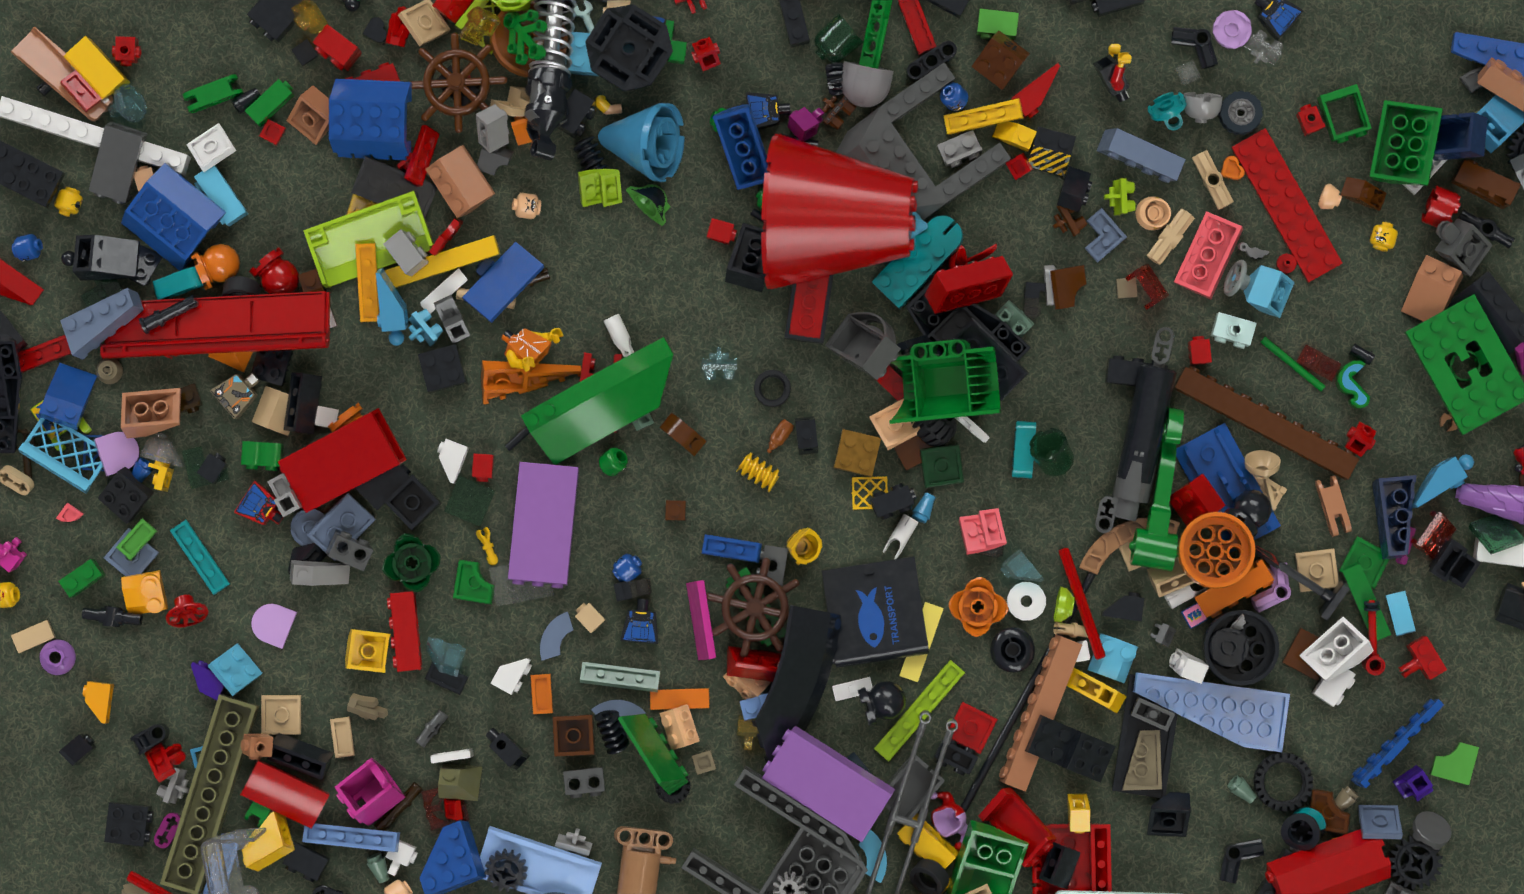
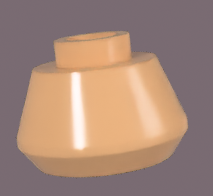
[1318,184,1342,209]

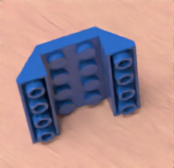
[121,163,226,271]

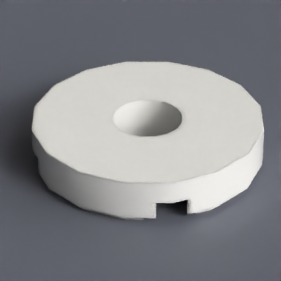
[1007,582,1046,620]

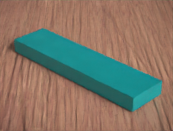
[170,520,230,595]

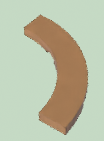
[1079,518,1180,575]

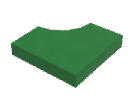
[453,560,495,604]

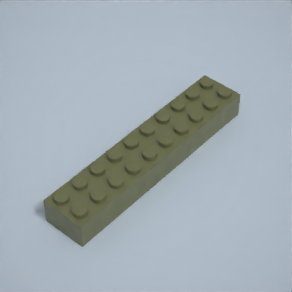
[160,694,260,894]

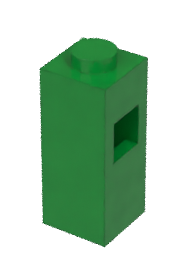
[245,79,295,127]

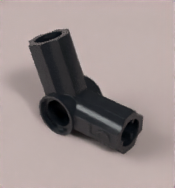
[1171,27,1218,69]
[1219,838,1264,883]

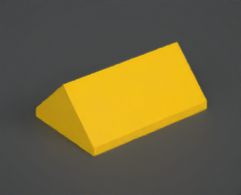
[64,36,130,99]

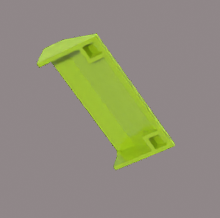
[303,191,434,288]

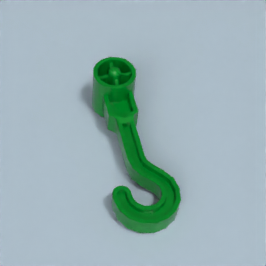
[1129,407,1184,571]

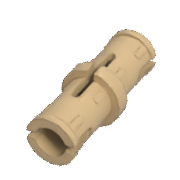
[1053,622,1088,638]

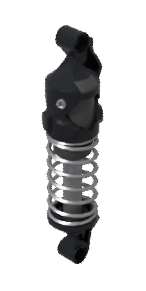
[524,0,577,161]

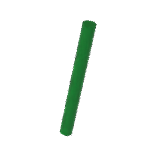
[1260,337,1325,392]

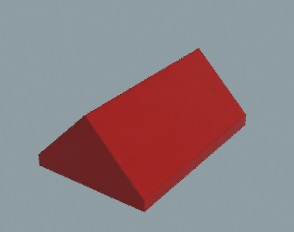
[727,646,781,682]

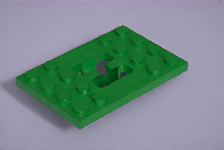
[1404,294,1524,435]

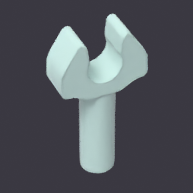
[573,0,594,33]

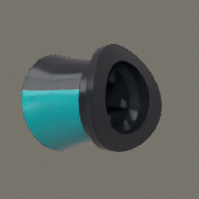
[1281,807,1326,851]

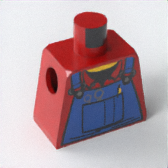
[234,481,284,525]

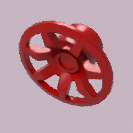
[166,595,208,628]

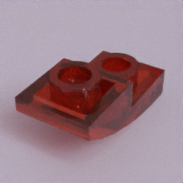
[1297,345,1341,382]

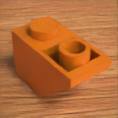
[511,116,532,146]

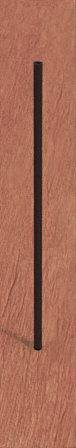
[961,572,1096,812]

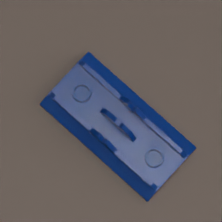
[1176,423,1281,553]

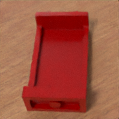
[978,787,1057,867]

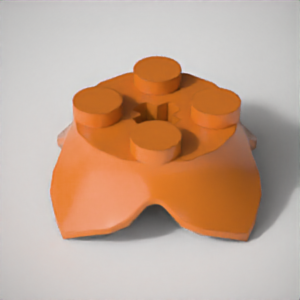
[948,577,1009,637]

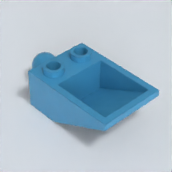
[1477,95,1524,153]
[376,268,409,346]
[1412,454,1474,508]

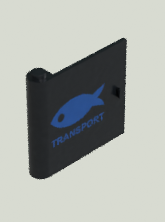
[822,556,929,668]

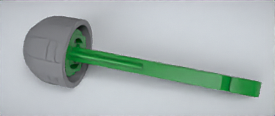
[841,0,894,107]

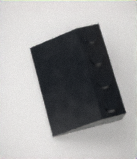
[1447,271,1524,370]

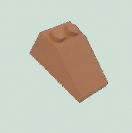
[1401,255,1463,322]
[121,388,181,438]

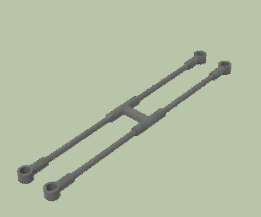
[866,710,958,894]

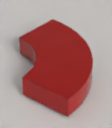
[429,218,463,256]

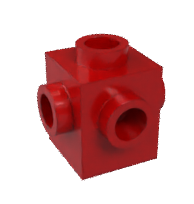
[112,36,141,66]
[691,37,721,71]
[1345,421,1376,457]

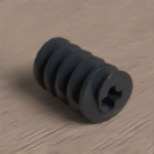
[573,136,608,171]
[594,710,629,755]

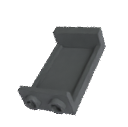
[88,121,148,204]

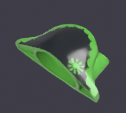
[626,184,670,226]

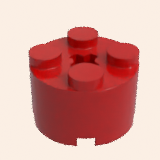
[1421,185,1461,228]

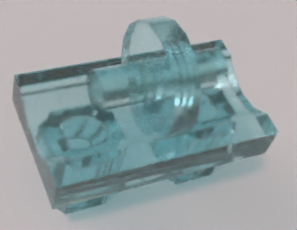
[701,347,737,379]

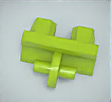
[1104,178,1136,216]

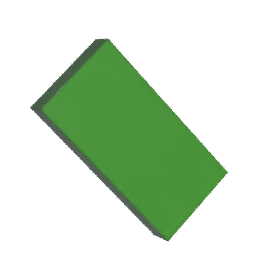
[116,518,158,560]

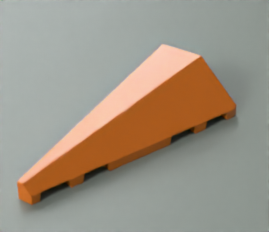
[481,360,582,404]

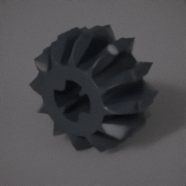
[825,62,844,96]

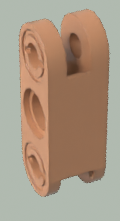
[1315,475,1352,537]

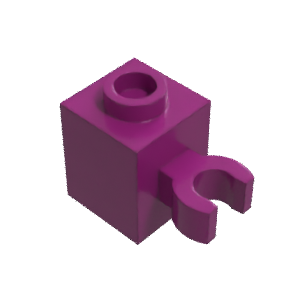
[787,107,824,142]

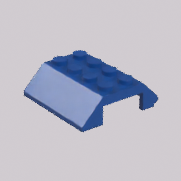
[329,79,412,160]

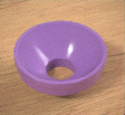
[40,640,76,675]

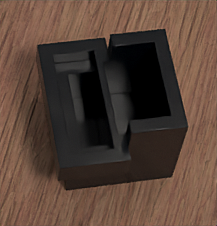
[1428,538,1481,589]

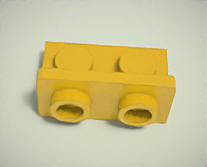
[148,460,174,492]

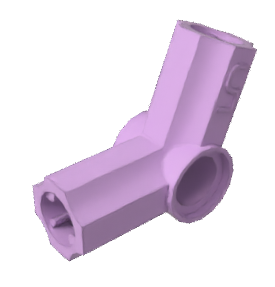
[1250,563,1291,613]

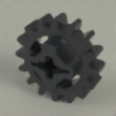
[484,849,528,892]

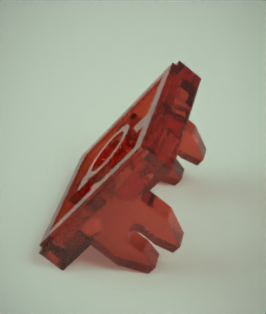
[1125,264,1169,310]
[1410,510,1456,560]
[422,787,470,830]

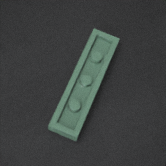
[580,662,660,692]

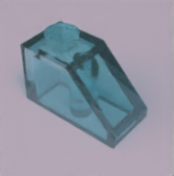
[1000,549,1044,582]

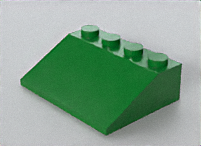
[1370,100,1443,186]
[618,714,689,795]

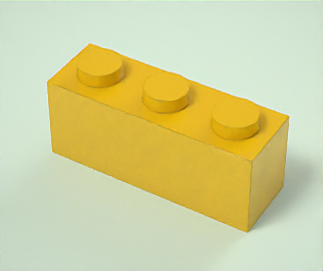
[897,813,959,869]

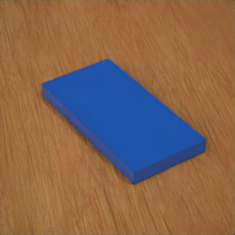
[462,241,544,323]

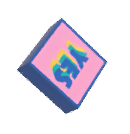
[1181,603,1208,629]

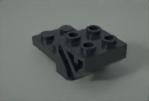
[0,141,66,208]
[1025,715,1116,783]

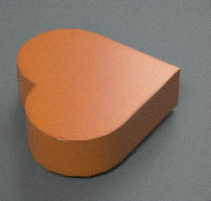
[1221,156,1244,180]

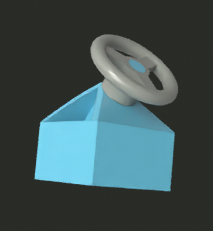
[1224,260,1294,318]

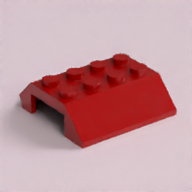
[1032,823,1112,894]

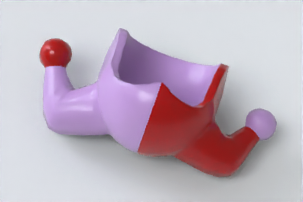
[931,791,968,851]

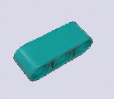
[152,266,204,300]
[1012,421,1036,479]

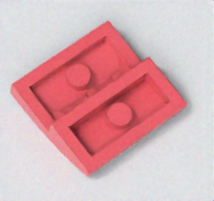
[959,508,1007,555]

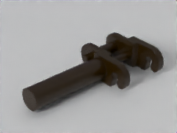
[16,429,38,478]

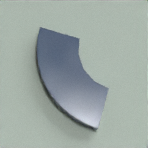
[540,612,574,660]
[591,700,646,717]

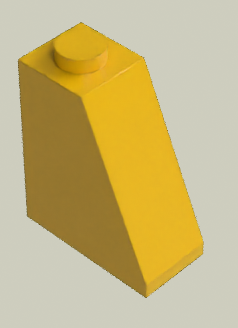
[242,812,295,871]

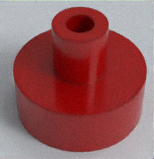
[1276,254,1297,274]

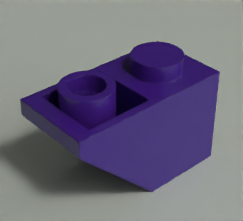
[191,660,226,700]

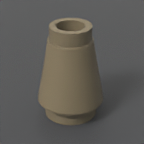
[1334,786,1359,811]

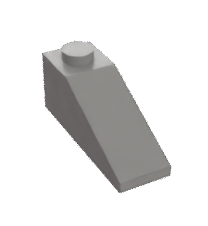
[290,560,350,586]

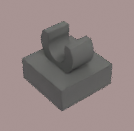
[1150,623,1176,648]

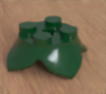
[382,534,441,592]

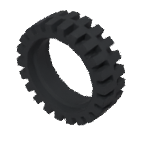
[1253,753,1313,811]

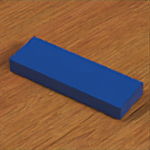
[702,534,762,563]

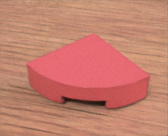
[56,503,84,522]

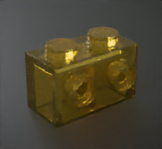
[291,0,328,34]

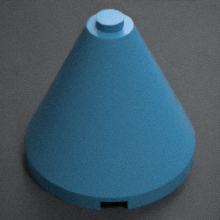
[598,103,685,182]

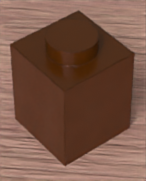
[665,500,686,521]

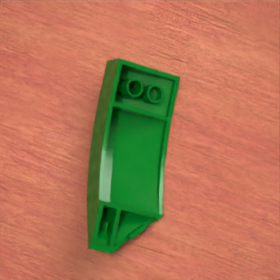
[521,337,674,465]
[946,820,1029,894]

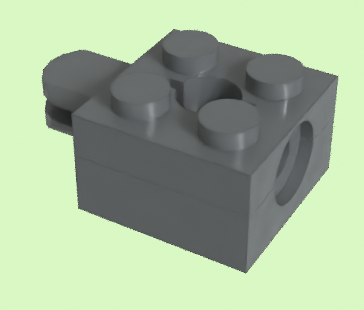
[1435,218,1493,277]

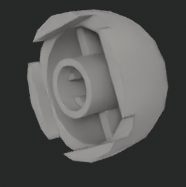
[1184,92,1223,123]

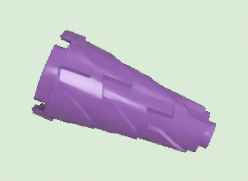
[1455,483,1524,525]

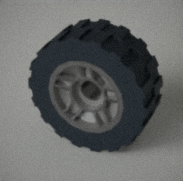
[1218,91,1263,135]

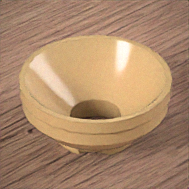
[1245,450,1280,479]

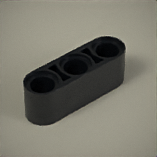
[906,41,957,82]

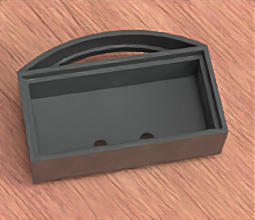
[825,312,901,380]

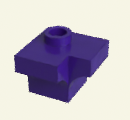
[1392,765,1434,801]

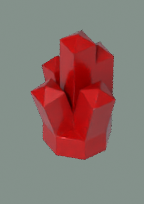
[386,6,410,47]

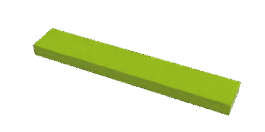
[874,660,965,762]

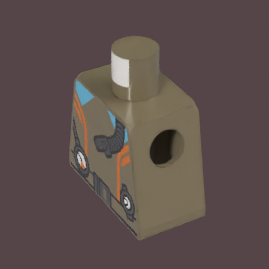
[210,372,260,419]

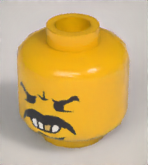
[1370,222,1398,252]

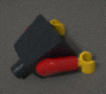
[1093,44,1131,102]

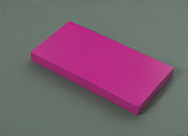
[686,580,716,660]

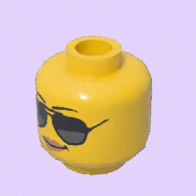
[54,187,83,217]

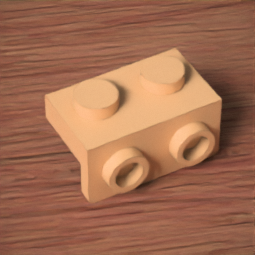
[723,673,771,700]
[660,704,699,750]

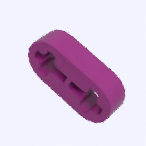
[154,813,181,848]

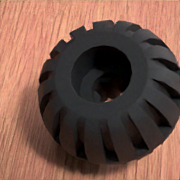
[911,418,957,446]

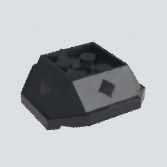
[585,4,673,92]

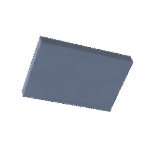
[306,492,376,561]

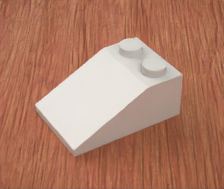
[1299,617,1374,682]

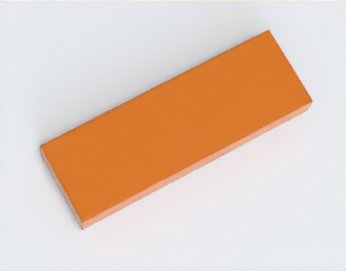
[650,688,709,710]

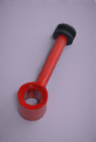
[1362,600,1385,676]

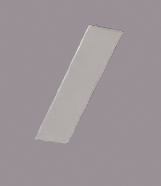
[420,268,468,314]

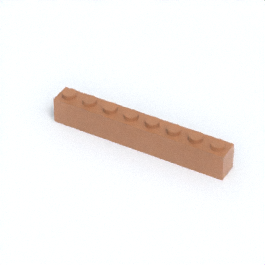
[999,634,1082,792]

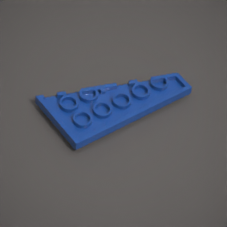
[1351,699,1444,788]

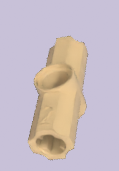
[1192,150,1234,210]
[1147,208,1195,266]

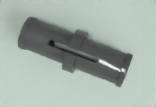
[415,709,449,748]

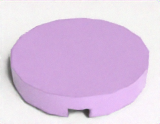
[1213,10,1252,49]

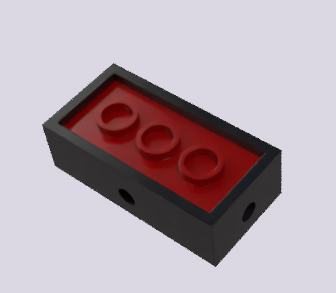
[784,275,833,345]

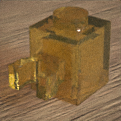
[737,715,759,750]

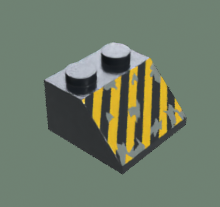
[1028,126,1076,177]

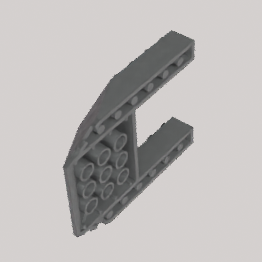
[836,63,1011,220]
[681,766,868,894]

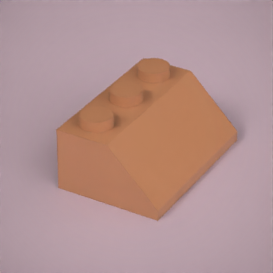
[425,145,495,218]

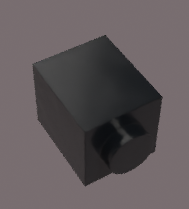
[197,452,229,484]

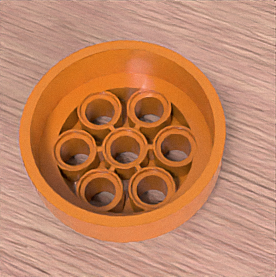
[1178,512,1255,589]

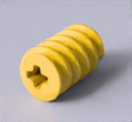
[736,452,779,492]

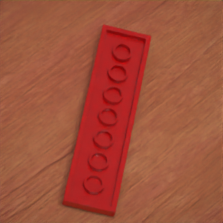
[1231,128,1342,283]

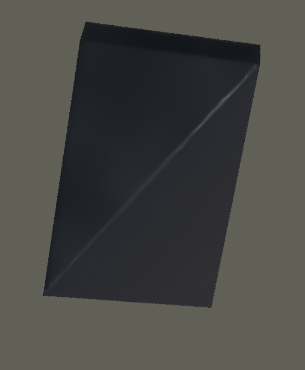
[288,543,327,574]

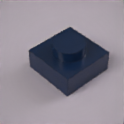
[475,258,495,277]

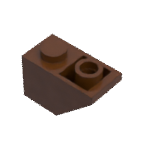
[1341,177,1386,211]

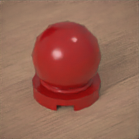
[249,247,299,294]

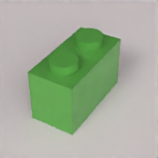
[976,9,1019,39]

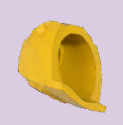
[786,527,822,565]

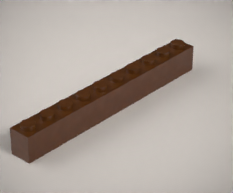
[1173,366,1359,480]

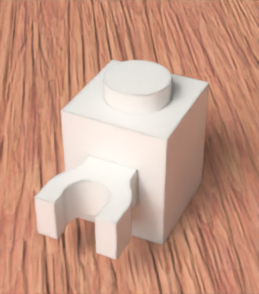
[386,840,418,876]

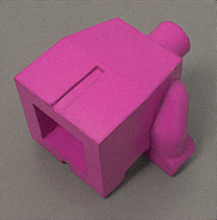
[0,537,27,572]

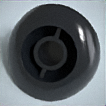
[990,627,1035,673]

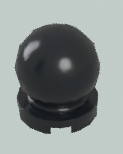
[1224,490,1272,538]
[858,681,906,726]

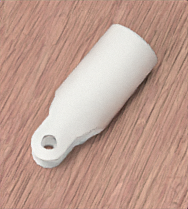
[604,314,634,357]
[883,514,919,559]
[1164,585,1208,609]

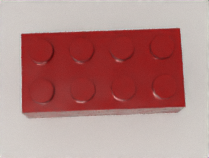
[925,256,1013,314]

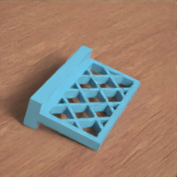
[19,418,103,494]

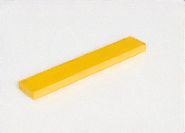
[385,235,500,288]

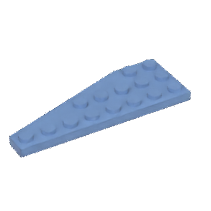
[1133,672,1290,752]

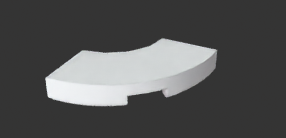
[955,416,990,443]

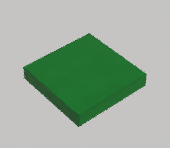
[1339,536,1389,589]

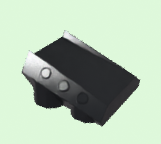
[1495,583,1524,630]

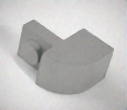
[267,473,302,517]

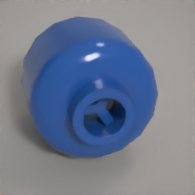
[940,82,969,111]
[12,234,43,261]
[612,554,642,582]

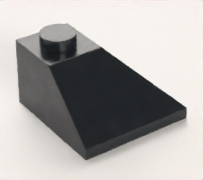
[1147,792,1191,837]

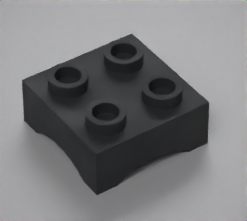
[98,467,154,524]

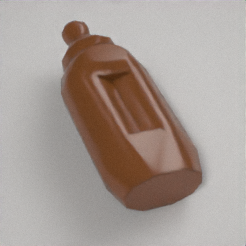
[767,419,794,453]

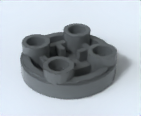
[1412,811,1452,850]

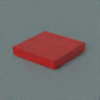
[950,702,998,754]

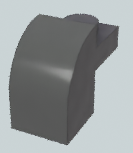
[434,295,470,344]

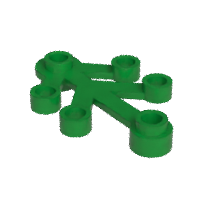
[503,9,547,65]

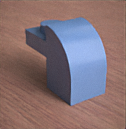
[739,693,768,721]

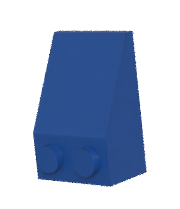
[39,363,97,430]

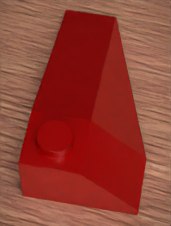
[0,258,44,305]

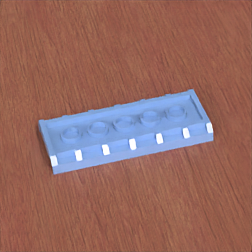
[480,826,602,894]

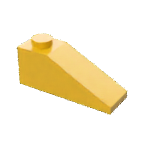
[1067,668,1127,713]

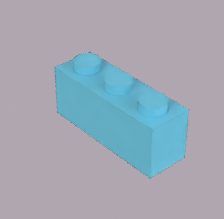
[194,165,248,227]

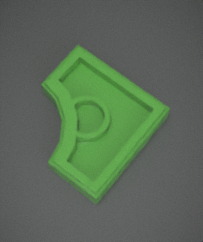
[1430,742,1479,785]

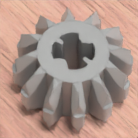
[773,871,806,894]

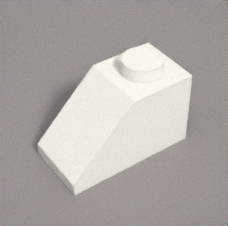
[437,439,469,484]

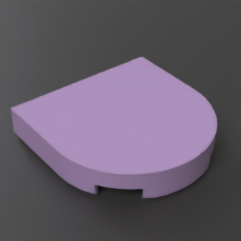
[94,432,139,476]
[252,604,297,649]

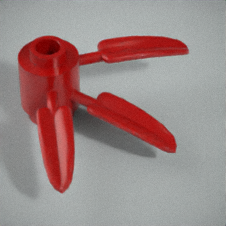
[948,244,997,269]

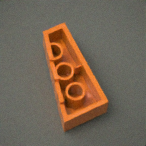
[1194,558,1275,618]

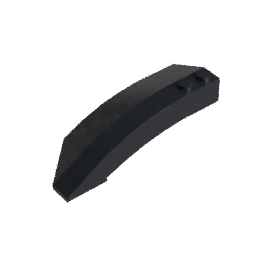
[751,605,841,763]

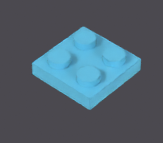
[208,643,262,696]

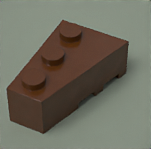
[1450,159,1521,209]

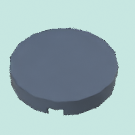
[291,509,324,546]

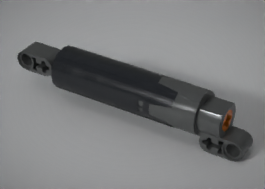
[1095,327,1177,533]

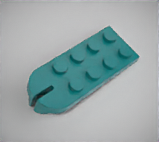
[872,216,963,309]

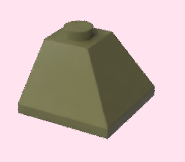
[438,764,482,801]

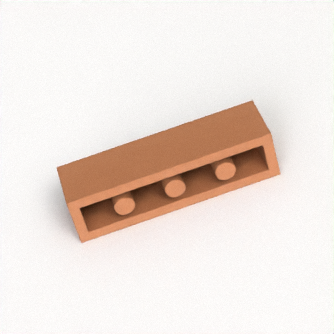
[1477,57,1524,112]

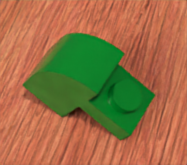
[666,20,687,64]

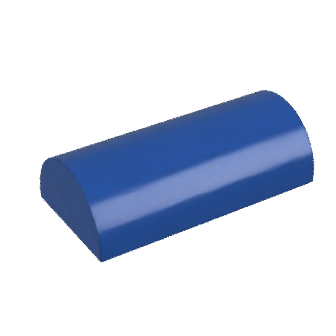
[713,104,768,190]

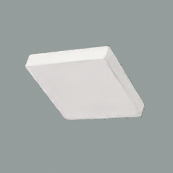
[186,123,236,172]
[431,748,474,763]

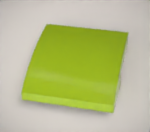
[578,169,622,207]

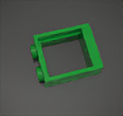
[1317,84,1371,144]

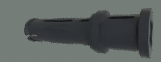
[139,295,199,334]

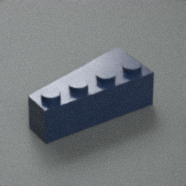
[1372,475,1417,559]

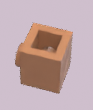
[241,734,273,760]

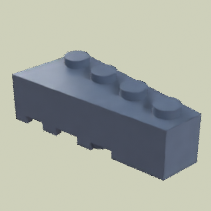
[1097,128,1186,183]
[60,288,144,359]

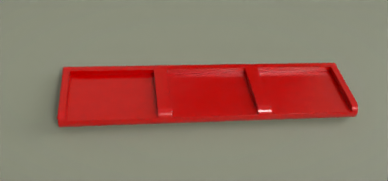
[100,291,330,359]

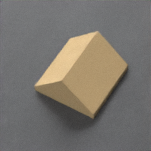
[252,386,290,436]

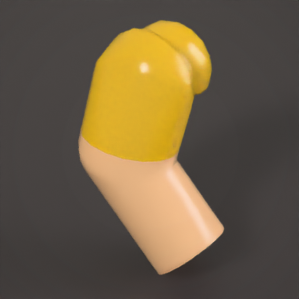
[595,95,622,115]

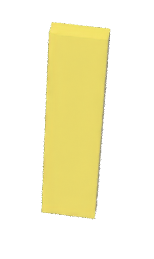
[899,602,944,682]

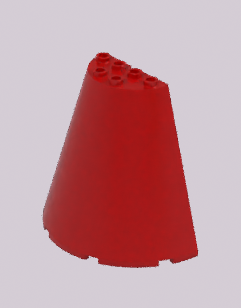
[761,134,918,289]

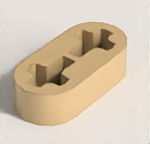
[0,465,34,495]

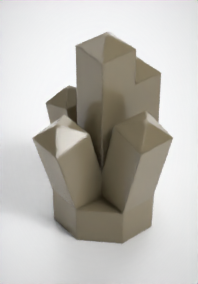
[347,693,388,720]

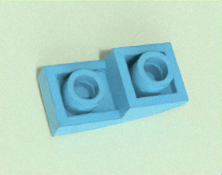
[1386,591,1416,636]

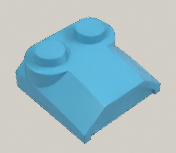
[1087,633,1138,683]

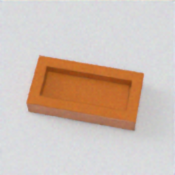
[531,674,553,714]

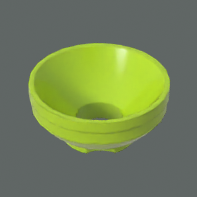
[1054,586,1075,622]

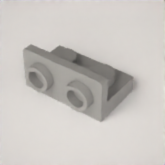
[937,130,983,168]

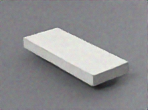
[832,677,872,701]

